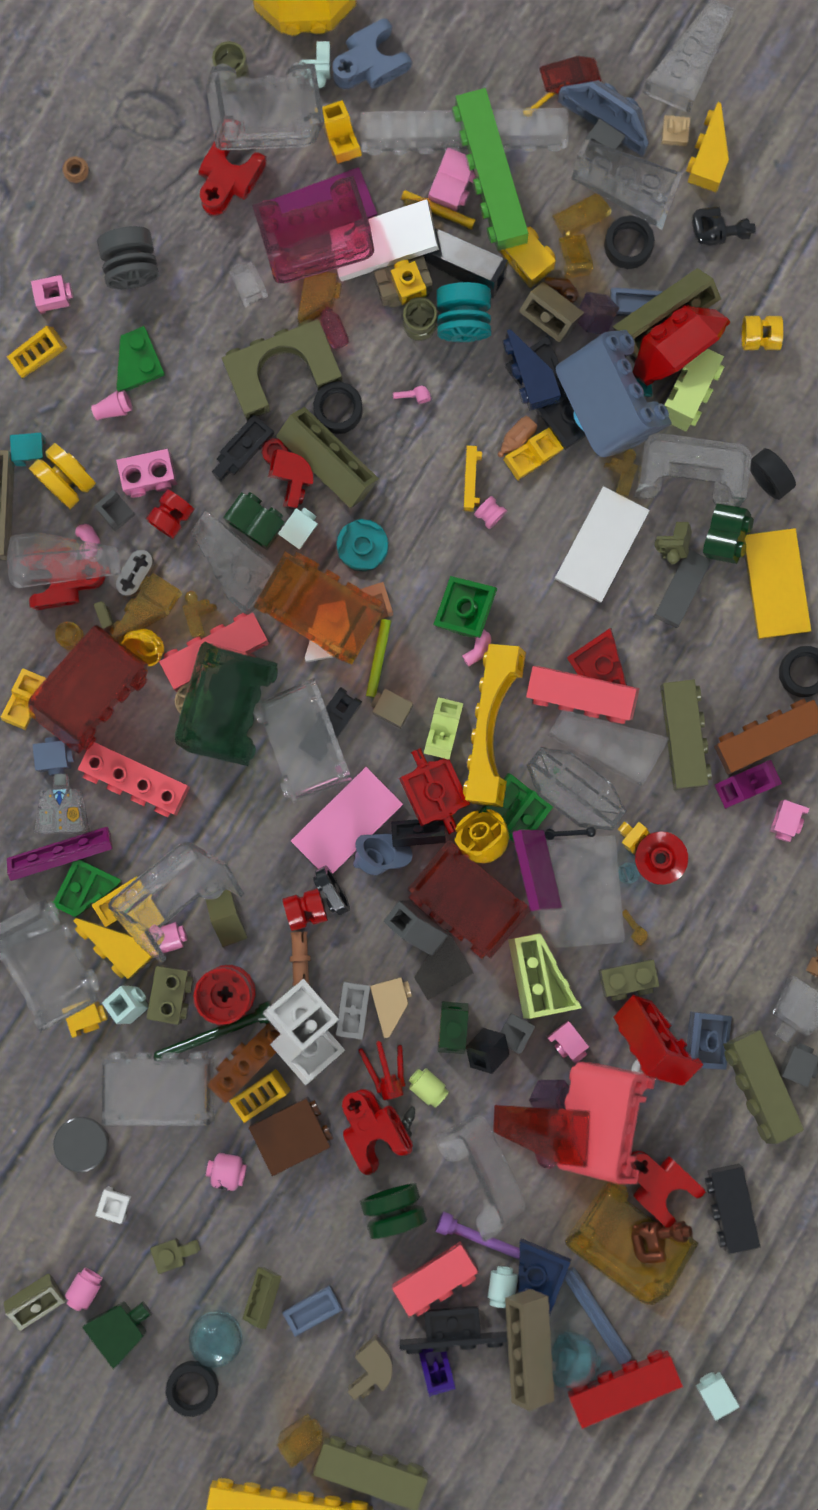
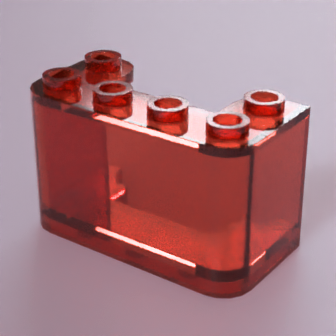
[28,625,148,754]
[407,840,531,959]

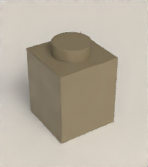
[371,689,413,729]

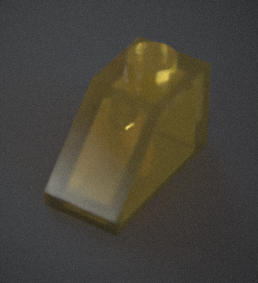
[297,269,342,324]
[277,1414,323,1469]

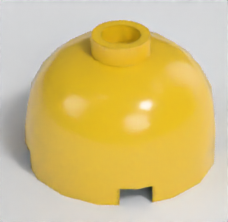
[454,809,509,863]

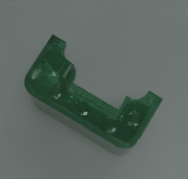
[175,642,278,766]

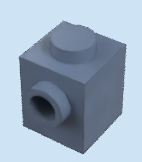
[32,737,75,776]

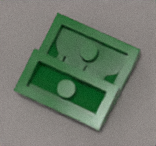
[479,773,554,843]

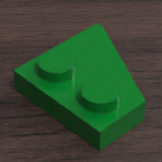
[116,326,165,392]

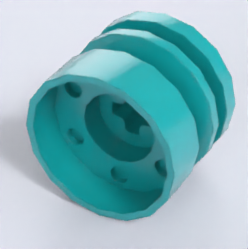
[437,282,491,342]

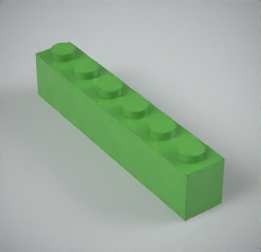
[452,88,529,251]

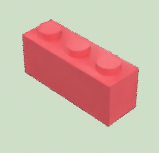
[392,1241,478,1317]

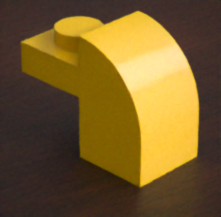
[318,100,362,164]

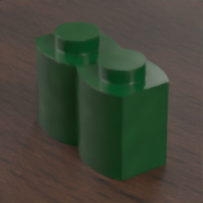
[223,492,285,550]
[703,503,754,564]

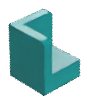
[10,433,46,467]

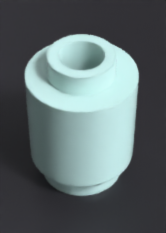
[488,1266,518,1308]

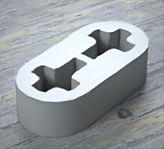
[116,550,154,598]

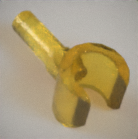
[621,909,648,946]

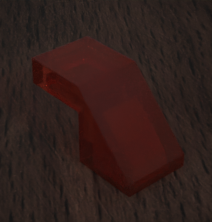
[539,56,602,94]

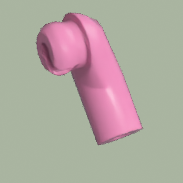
[75,524,100,561]
[462,629,492,667]

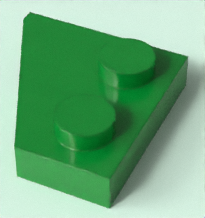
[51,859,122,917]

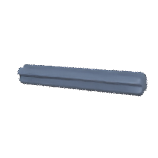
[564,1267,632,1365]

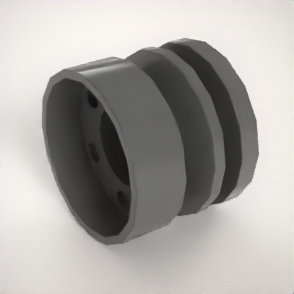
[97,226,160,289]

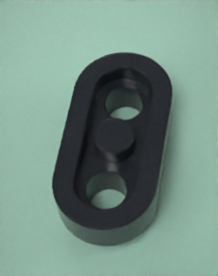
[313,865,350,915]

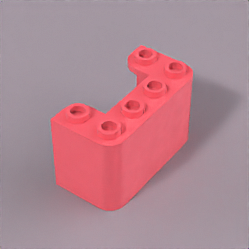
[555,1062,655,1184]

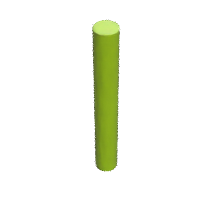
[366,619,391,698]

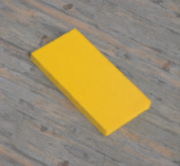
[744,528,811,639]

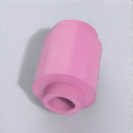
[146,922,188,955]
[65,1268,102,1311]

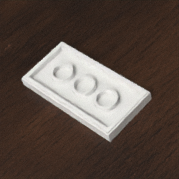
[330,199,439,281]
[555,486,650,603]

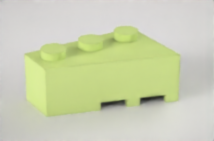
[664,349,725,432]
[508,933,582,1019]

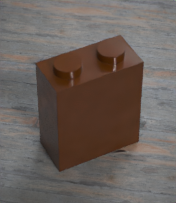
[248,1097,333,1176]

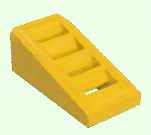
[7,325,67,378]
[229,1069,291,1123]

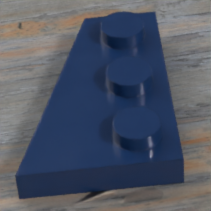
[518,1238,571,1317]

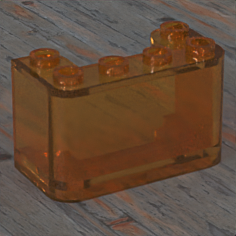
[253,551,385,665]

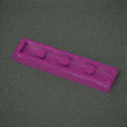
[7,827,113,881]

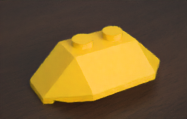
[253,0,356,35]

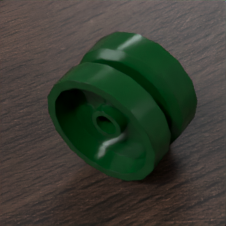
[360,1183,427,1239]

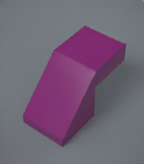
[714,760,782,809]

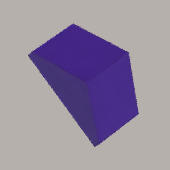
[419,1348,456,1397]

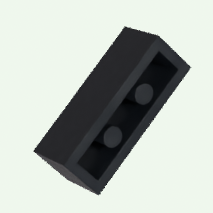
[705,1164,761,1254]

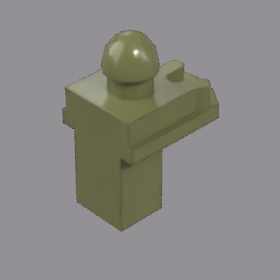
[654,522,692,564]

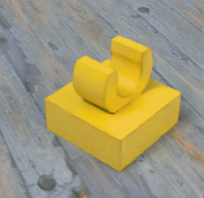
[618,821,650,855]

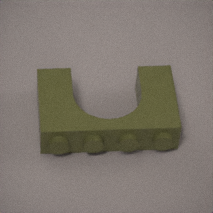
[221,319,343,421]

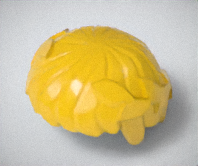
[121,629,164,666]

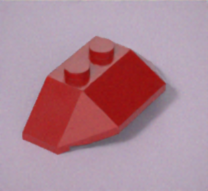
[632,306,730,386]

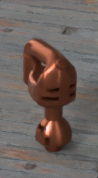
[631,1221,693,1264]

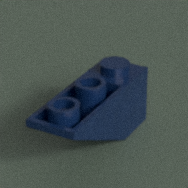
[503,329,561,411]

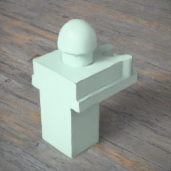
[298,41,330,89]

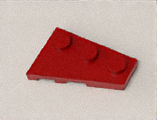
[567,628,627,723]

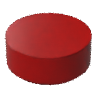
[262,438,288,464]

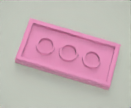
[291,767,403,873]

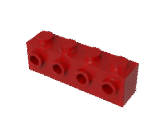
[567,1349,683,1429]

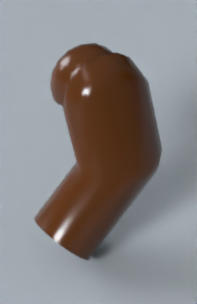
[545,277,579,303]

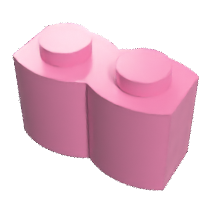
[428,148,476,212]

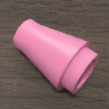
[91,390,132,421]

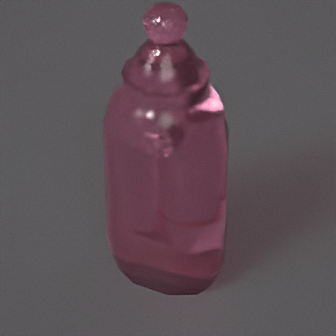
[320,301,349,350]

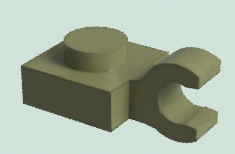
[150,1238,201,1274]

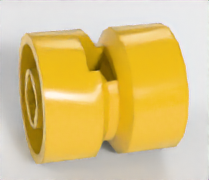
[741,316,783,350]

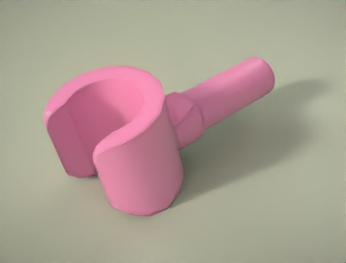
[393,386,431,404]

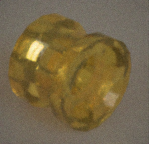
[55,621,84,650]

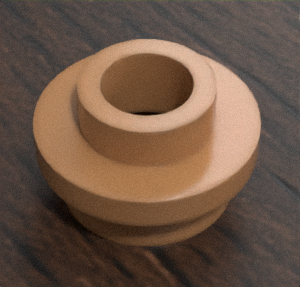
[63,157,89,183]

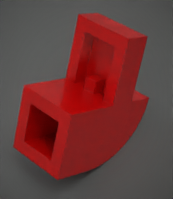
[268,449,313,509]

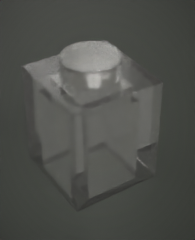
[229,261,268,307]

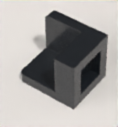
[466,1028,509,1074]

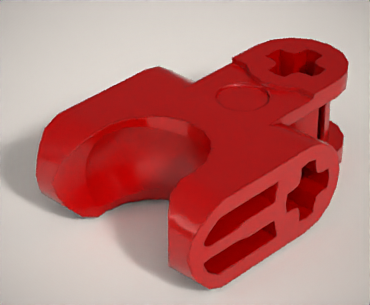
[198,133,267,216]
[23,550,106,610]
[342,1089,413,1175]
[631,1150,706,1228]

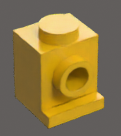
[391,260,426,305]
[64,1001,108,1038]

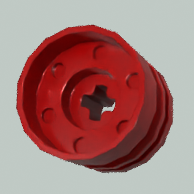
[194,964,256,1025]

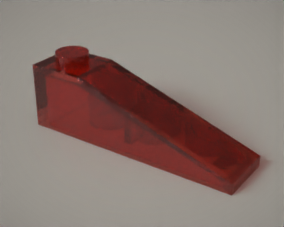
[493,1105,590,1167]

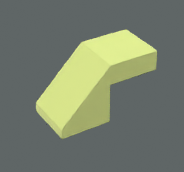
[424,697,464,759]

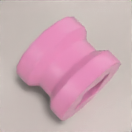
[474,496,507,529]

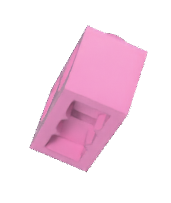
[116,449,177,498]

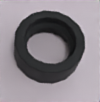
[604,215,655,269]
[313,381,363,434]
[748,448,796,500]
[779,646,818,697]
[165,1360,219,1417]

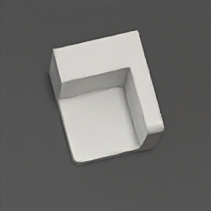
[95,1186,131,1224]

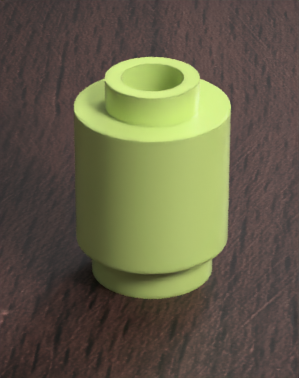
[408,1068,449,1108]

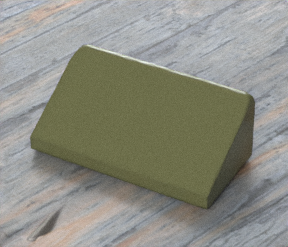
[4,1273,66,1331]

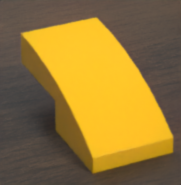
[503,428,564,481]
[1,668,47,730]

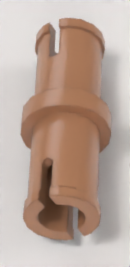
[289,932,311,986]

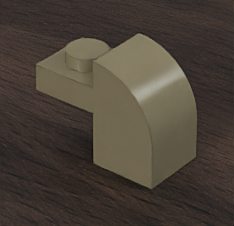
[348,1334,393,1401]

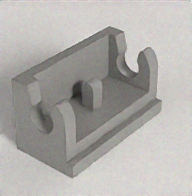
[335,981,370,1039]

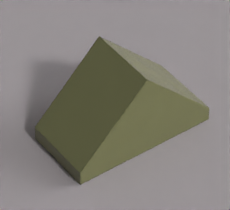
[205,888,248,947]

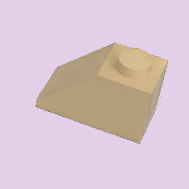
[370,977,412,1038]

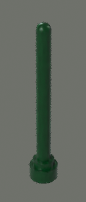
[154,1001,272,1061]

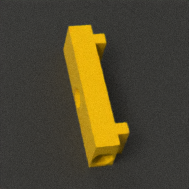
[463,446,482,512]

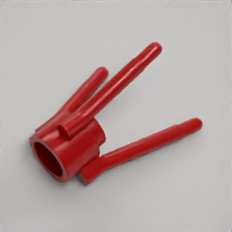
[358,1041,406,1100]

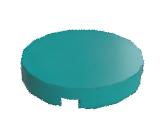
[336,519,389,572]

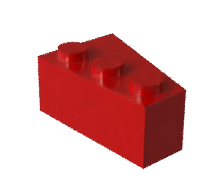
[614,995,704,1086]

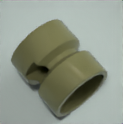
[212,41,249,88]
[403,297,437,341]

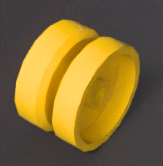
[28,442,96,510]

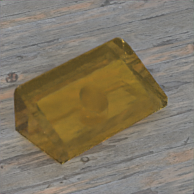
[552,192,611,239]

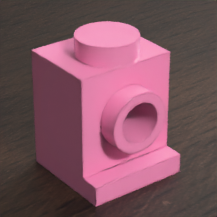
[31,275,73,314]
[770,800,810,843]
[547,1020,589,1064]

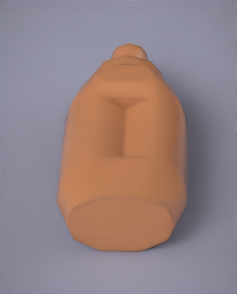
[498,416,538,457]

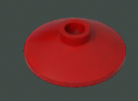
[635,832,688,885]

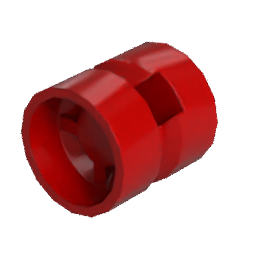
[146,489,195,539]
[282,888,328,931]

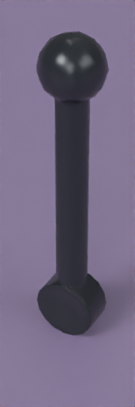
[545,827,596,840]

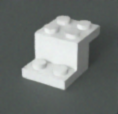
[263,979,345,1086]

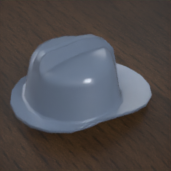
[353,834,413,876]

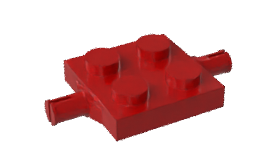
[399,748,470,834]

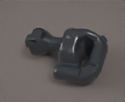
[692,207,756,246]

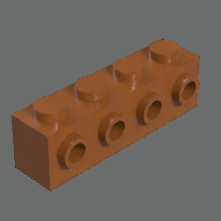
[714,698,818,775]

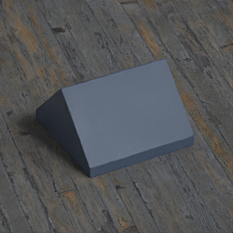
[686,1011,732,1070]

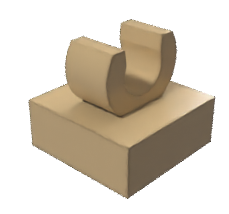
[661,115,690,146]

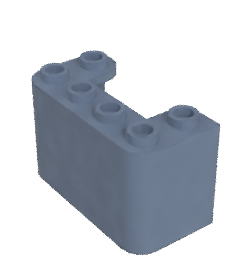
[556,330,672,457]

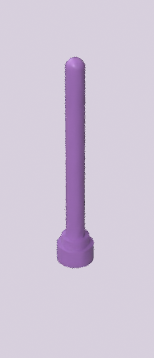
[435,1211,520,1260]

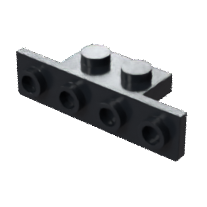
[399,1306,508,1354]

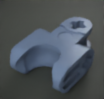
[333,18,413,89]

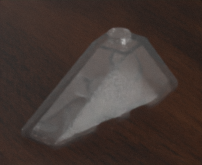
[7,532,121,588]

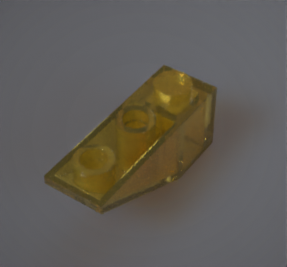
[109,573,182,644]

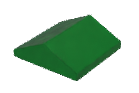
[433,576,497,638]

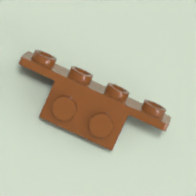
[207,1023,280,1103]

